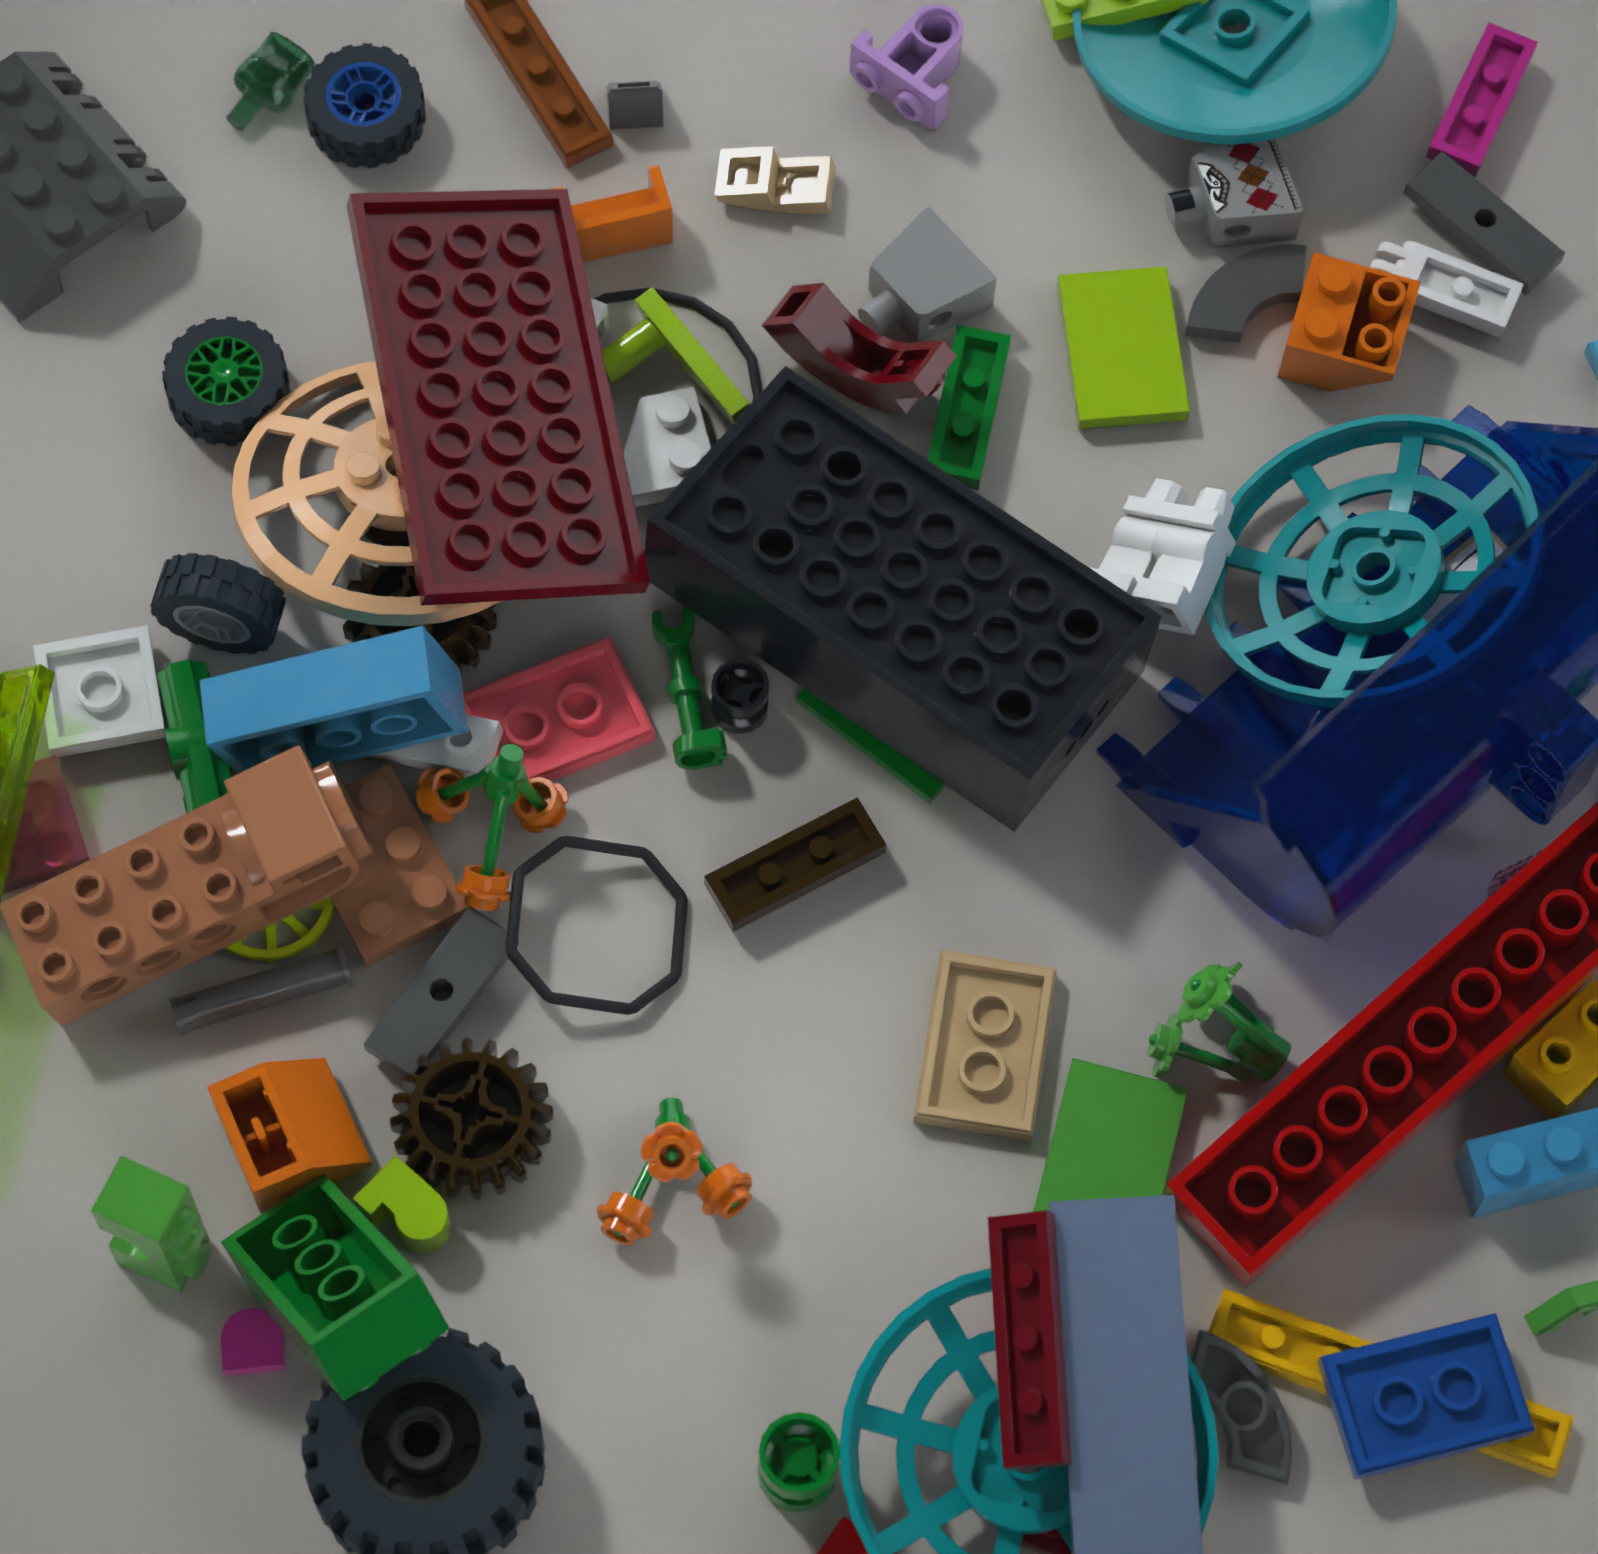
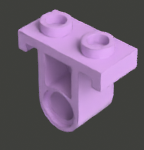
[849,4,964,132]

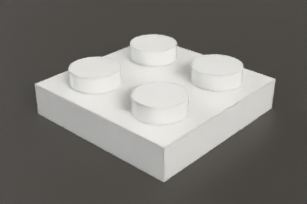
[33,625,166,758]

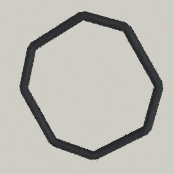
[505,835,688,1015]

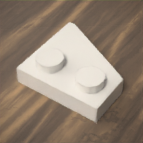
[623,387,711,507]

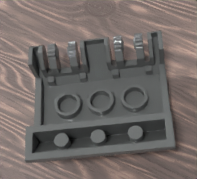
[0,52,186,323]

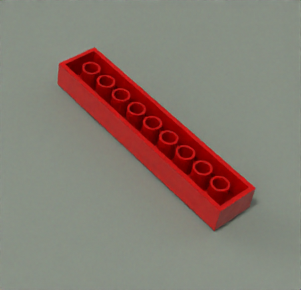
[1164,802,1598,1288]

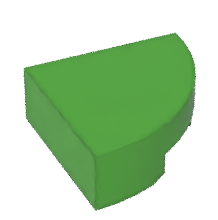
[1524,1280,1598,1336]

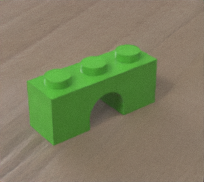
[91,1155,212,1293]

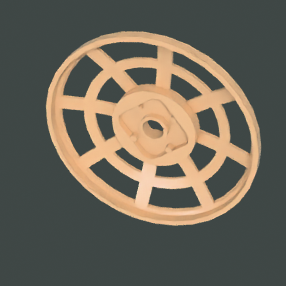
[232,361,501,626]

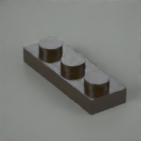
[704,797,887,932]

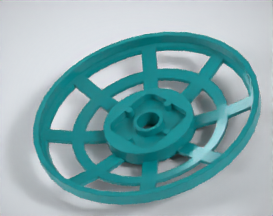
[1205,414,1543,707]
[839,1268,1219,1554]

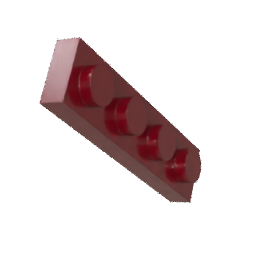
[988,1210,1071,1471]

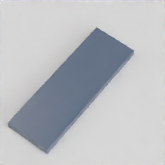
[1049,1195,1203,1554]

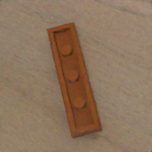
[465,0,614,168]

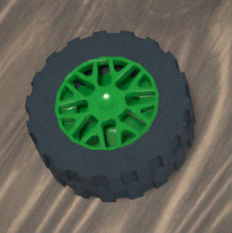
[162,316,290,446]

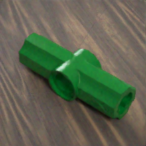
[157,659,231,813]

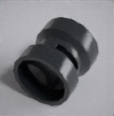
[711,658,769,734]

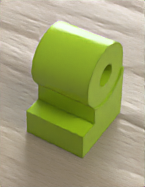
[353,1155,451,1254]

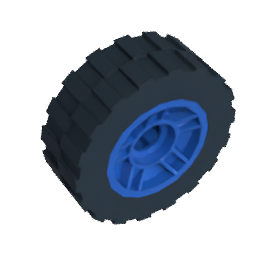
[303,43,426,168]

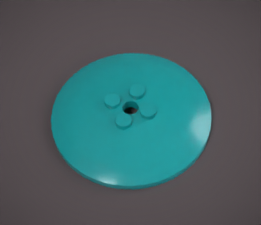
[1072,0,1397,144]

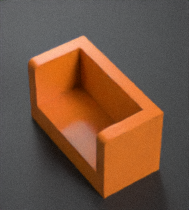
[552,165,673,263]

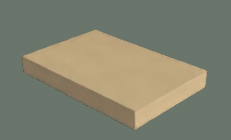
[913,950,1057,1142]

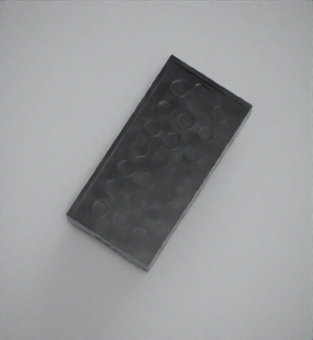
[644,366,1162,832]

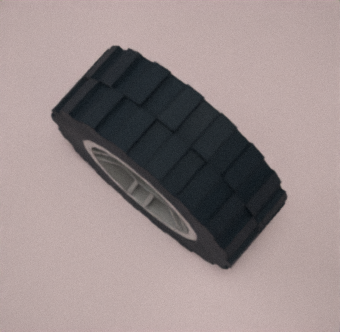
[150,553,286,654]

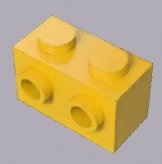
[1503,979,1598,1119]

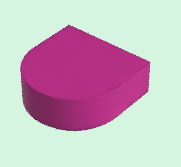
[221,1308,286,1376]

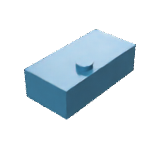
[200,626,468,774]

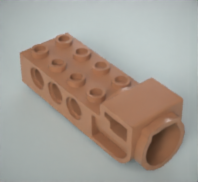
[0,746,375,1026]

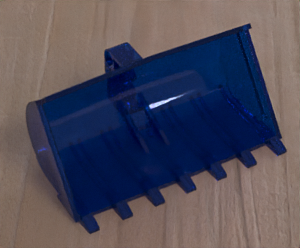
[1096,404,1598,937]

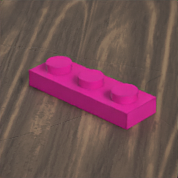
[1426,22,1538,178]

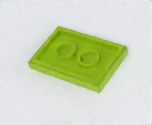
[1057,266,1190,429]

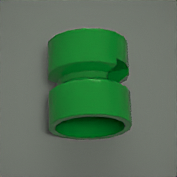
[757,1412,841,1513]

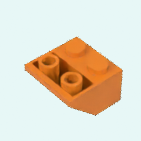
[1277,252,1421,392]
[207,1058,373,1214]

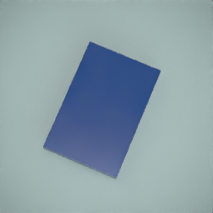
[1317,1313,1535,1480]

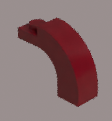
[762,283,957,415]

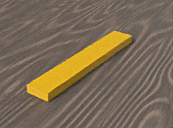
[1208,1288,1574,1479]

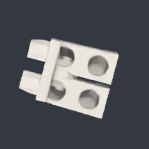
[1090,478,1236,636]

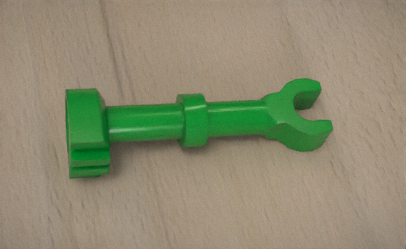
[651,606,727,769]

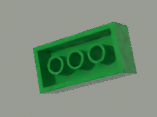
[221,1173,450,1402]

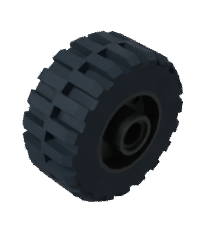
[302,1328,545,1554]

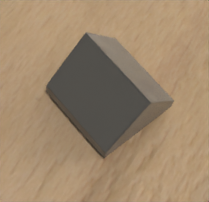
[606,80,663,130]

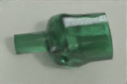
[226,31,315,131]

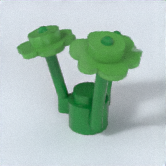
[1148,961,1291,1083]

